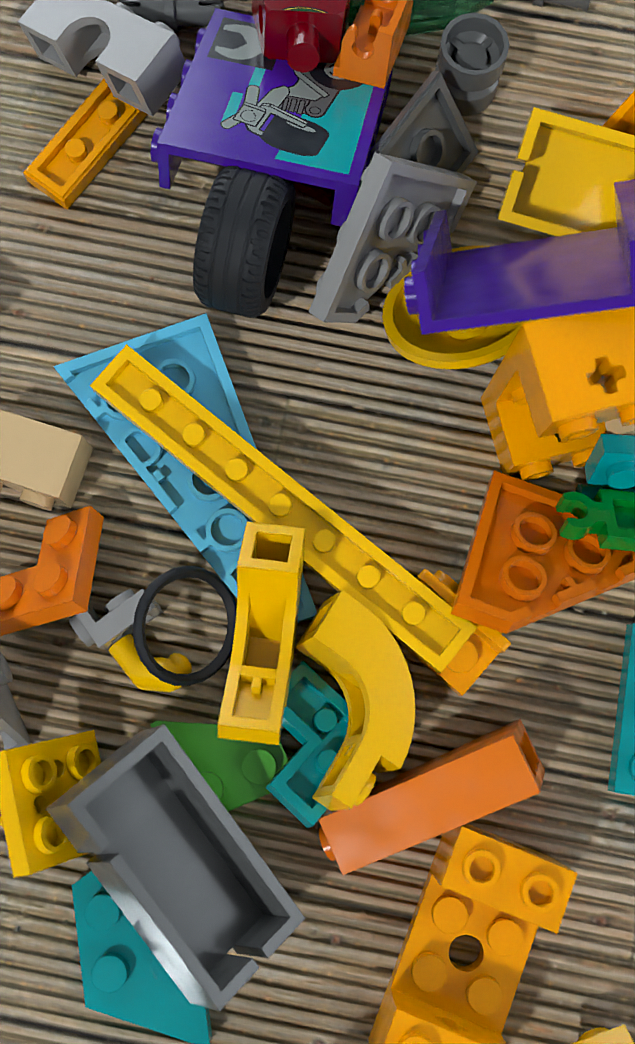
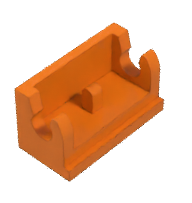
[333,0,414,89]

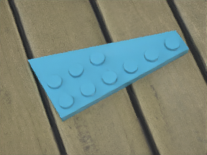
[53,313,317,624]

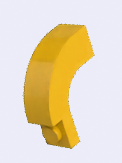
[217,522,306,745]
[295,590,415,811]

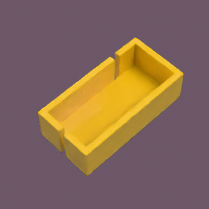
[497,107,635,236]

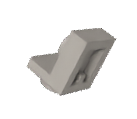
[69,589,164,650]

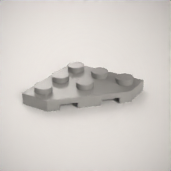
[309,152,477,323]

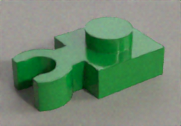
[556,489,635,551]

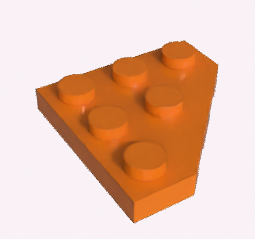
[451,470,635,634]

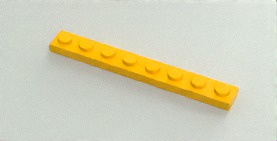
[90,344,477,673]

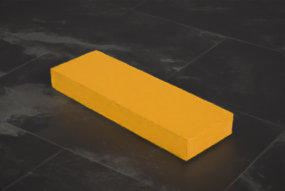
[23,79,148,210]

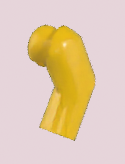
[108,634,192,693]

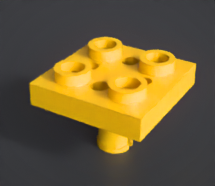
[0,730,101,878]

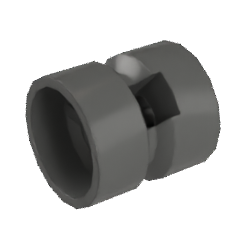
[435,12,510,117]

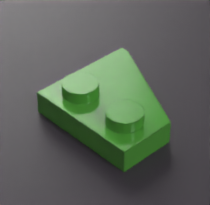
[150,720,289,811]

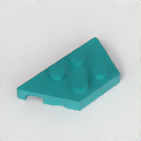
[71,871,213,1044]

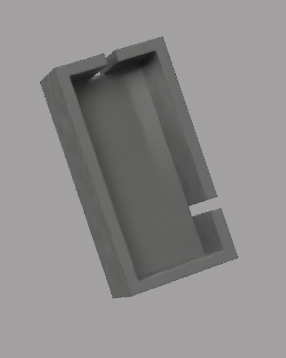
[46,724,305,1011]

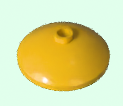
[382,245,540,370]

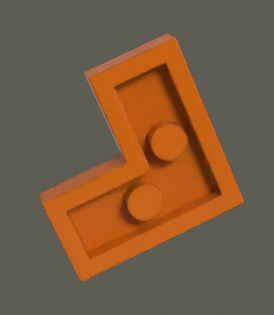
[0,505,104,636]

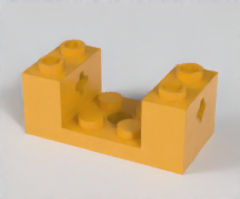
[480,307,635,481]
[368,823,578,1044]

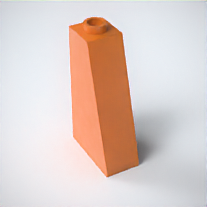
[318,718,545,875]

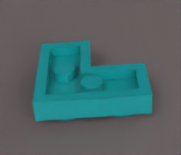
[265,661,348,828]

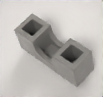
[18,0,185,117]

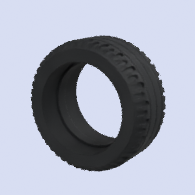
[193,166,296,318]

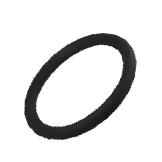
[133,566,237,686]

